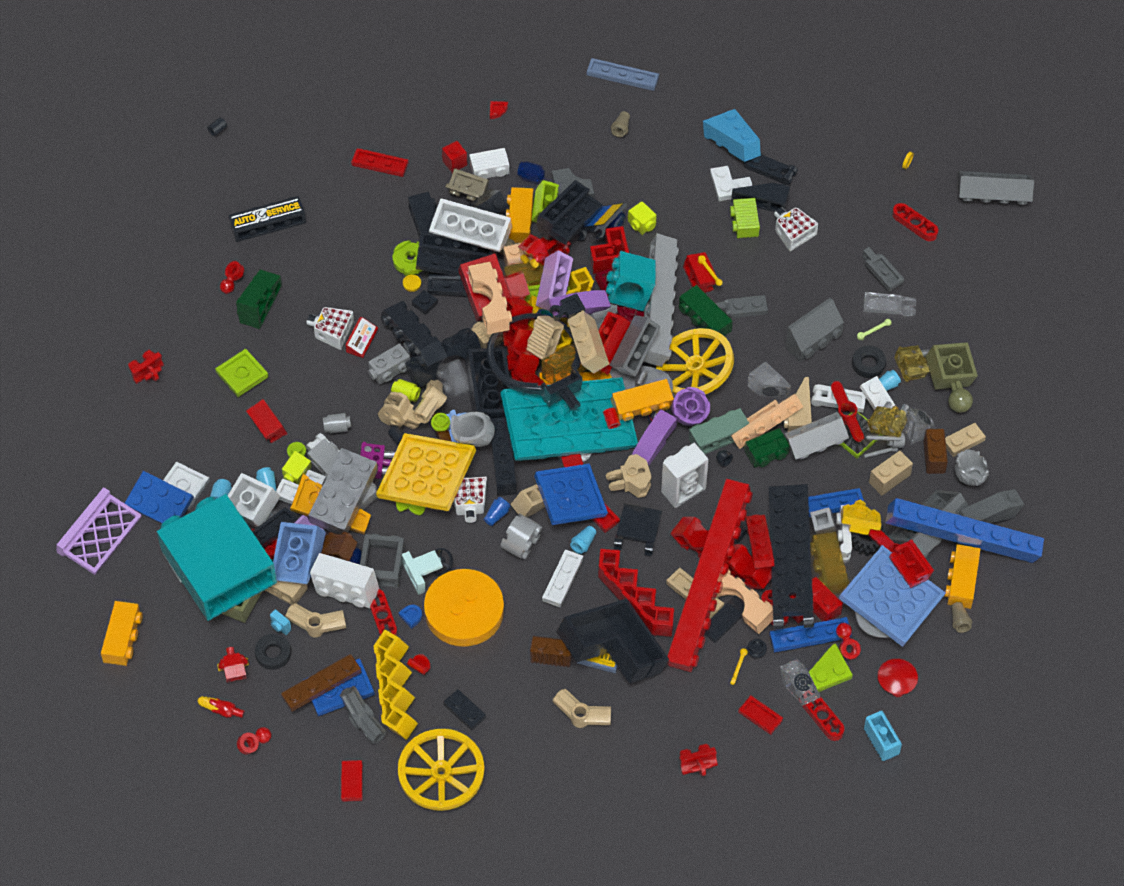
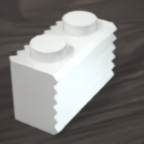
[469,148,509,179]

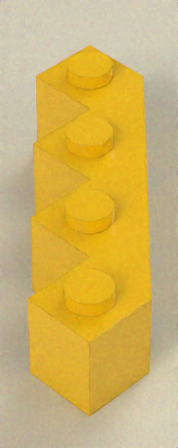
[550,267,594,362]
[374,630,418,740]

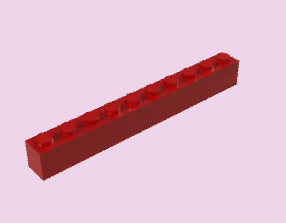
[667,479,753,672]

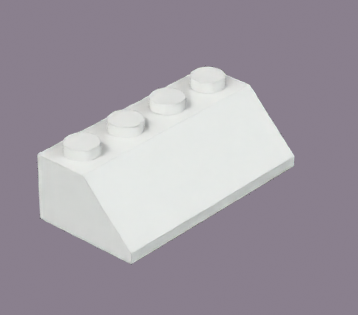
[429,199,512,252]

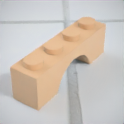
[468,262,512,335]
[716,569,773,634]

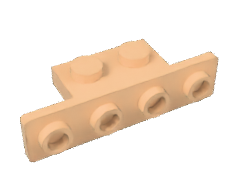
[731,394,803,449]

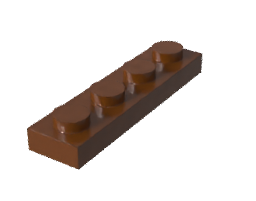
[281,654,362,712]

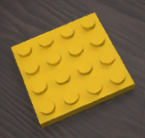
[376,433,476,511]

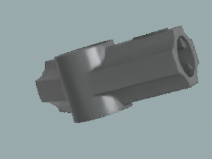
[339,686,387,744]

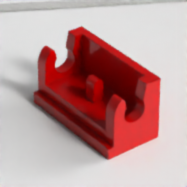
[683,252,716,293]
[246,399,287,443]
[889,539,934,588]

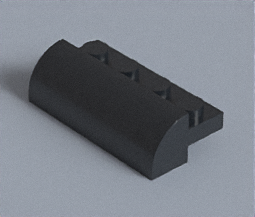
[537,180,603,245]
[416,231,493,276]

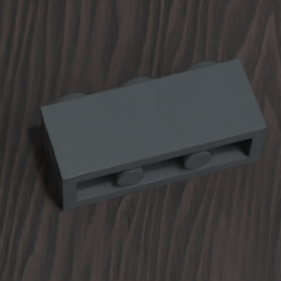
[610,315,661,376]

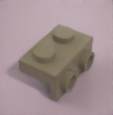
[446,169,489,201]

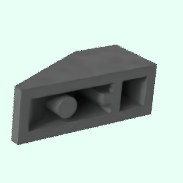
[959,489,1024,523]

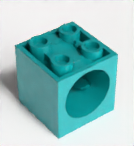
[606,251,656,311]

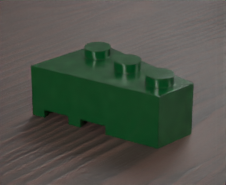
[236,269,282,329]

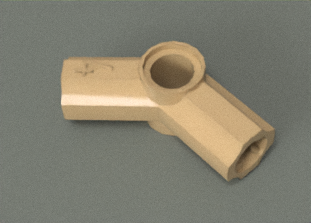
[413,380,447,424]
[285,603,346,637]
[553,689,611,728]

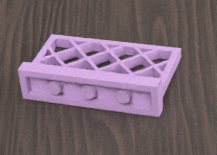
[57,487,142,575]

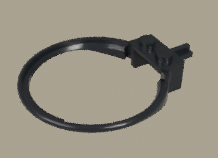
[487,313,583,411]

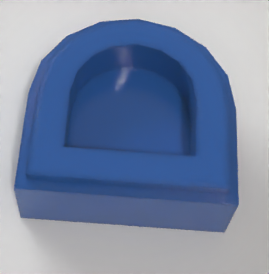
[398,605,422,629]

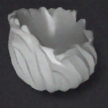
[955,449,989,486]

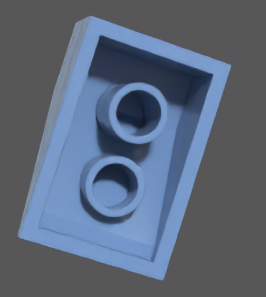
[273,522,326,584]

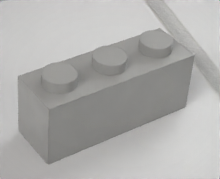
[784,412,849,459]

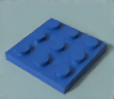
[534,464,608,525]

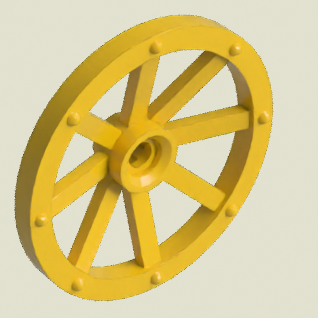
[656,328,734,395]
[398,729,484,811]

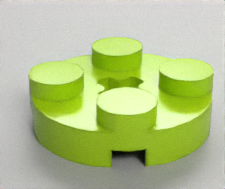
[393,241,423,276]

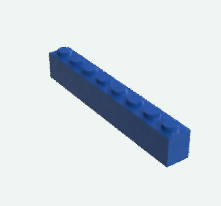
[885,498,1044,563]

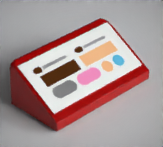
[346,317,378,358]

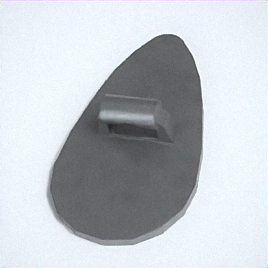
[610,366,673,392]

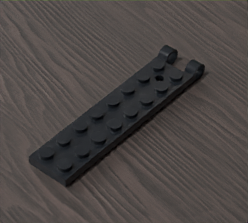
[769,484,814,630]

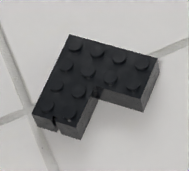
[556,598,669,684]

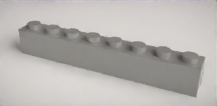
[643,233,679,367]

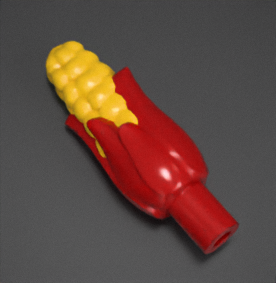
[197,696,245,718]

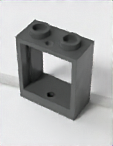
[360,534,405,588]

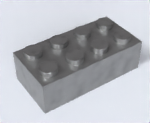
[308,448,378,534]

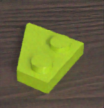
[808,644,853,693]

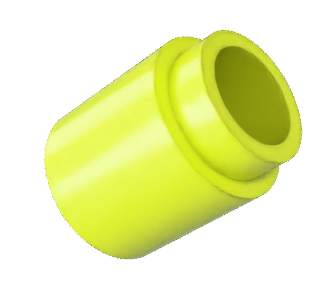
[391,379,421,402]

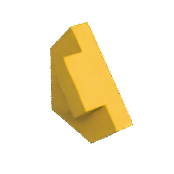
[841,499,881,535]

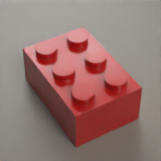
[458,254,511,322]

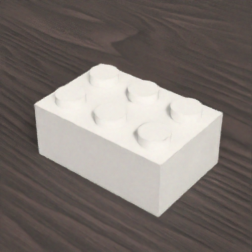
[661,443,708,508]
[310,553,379,608]

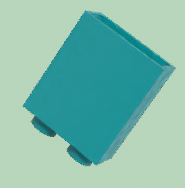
[156,494,277,621]

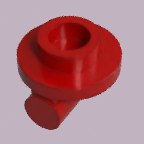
[407,654,430,674]

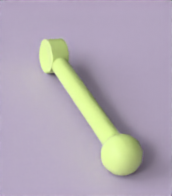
[857,319,892,340]

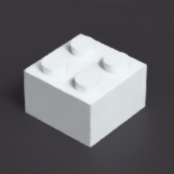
[228,473,280,528]

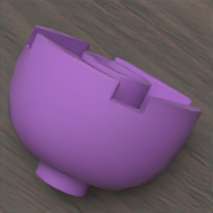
[671,387,710,426]

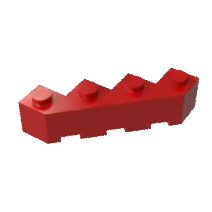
[503,297,544,386]
[670,517,772,589]
[598,549,674,637]

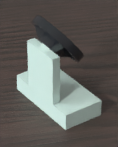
[402,548,453,595]

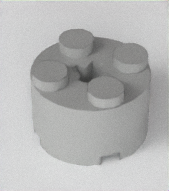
[500,513,542,560]

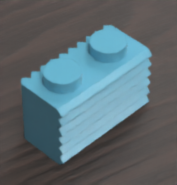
[864,711,902,761]

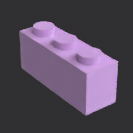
[536,250,573,312]

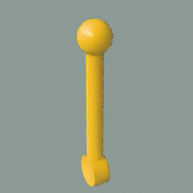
[698,256,723,286]
[730,648,748,685]

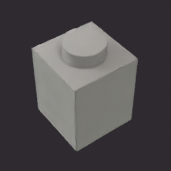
[810,507,837,535]

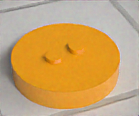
[424,569,504,646]

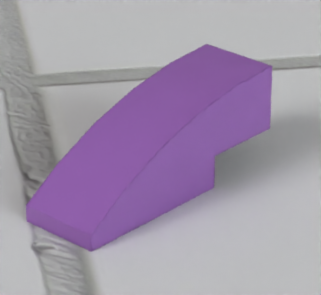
[549,290,611,317]
[632,409,677,466]

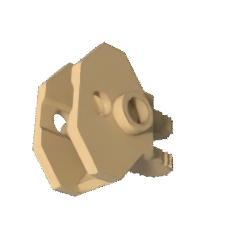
[378,392,422,430]
[606,454,651,498]

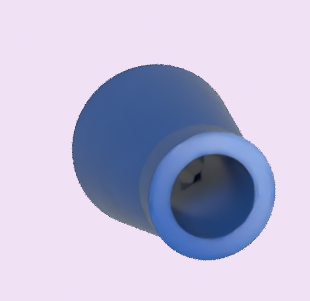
[483,497,511,526]

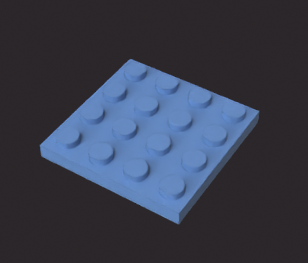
[839,545,945,647]

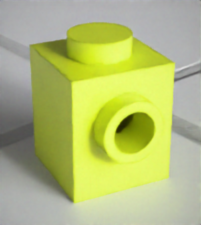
[628,202,656,235]
[282,451,312,485]

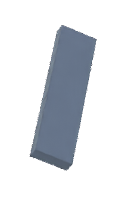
[587,58,659,91]

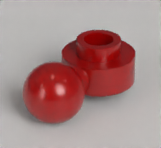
[220,261,244,294]
[836,623,861,659]
[237,727,271,754]

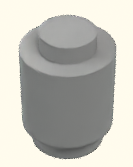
[323,413,352,434]

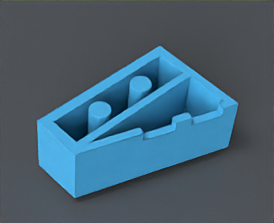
[703,109,761,162]

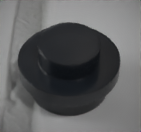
[747,638,767,658]

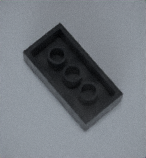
[465,348,511,419]

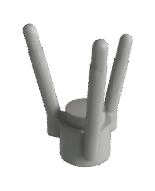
[864,427,905,458]

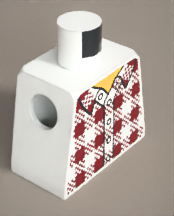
[774,207,818,251]
[307,307,354,350]
[453,477,487,523]

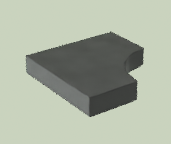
[552,168,595,197]

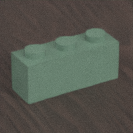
[689,408,749,454]

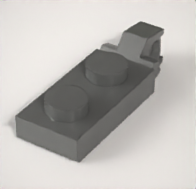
[862,247,904,292]
[715,295,768,318]

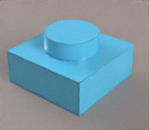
[270,609,291,635]

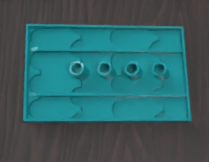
[500,377,638,461]

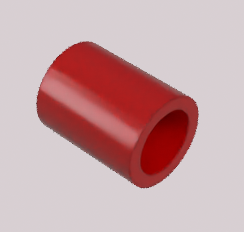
[603,408,621,429]

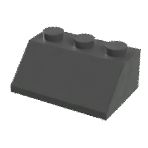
[785,298,844,362]

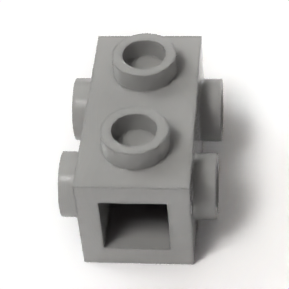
[368,343,410,385]

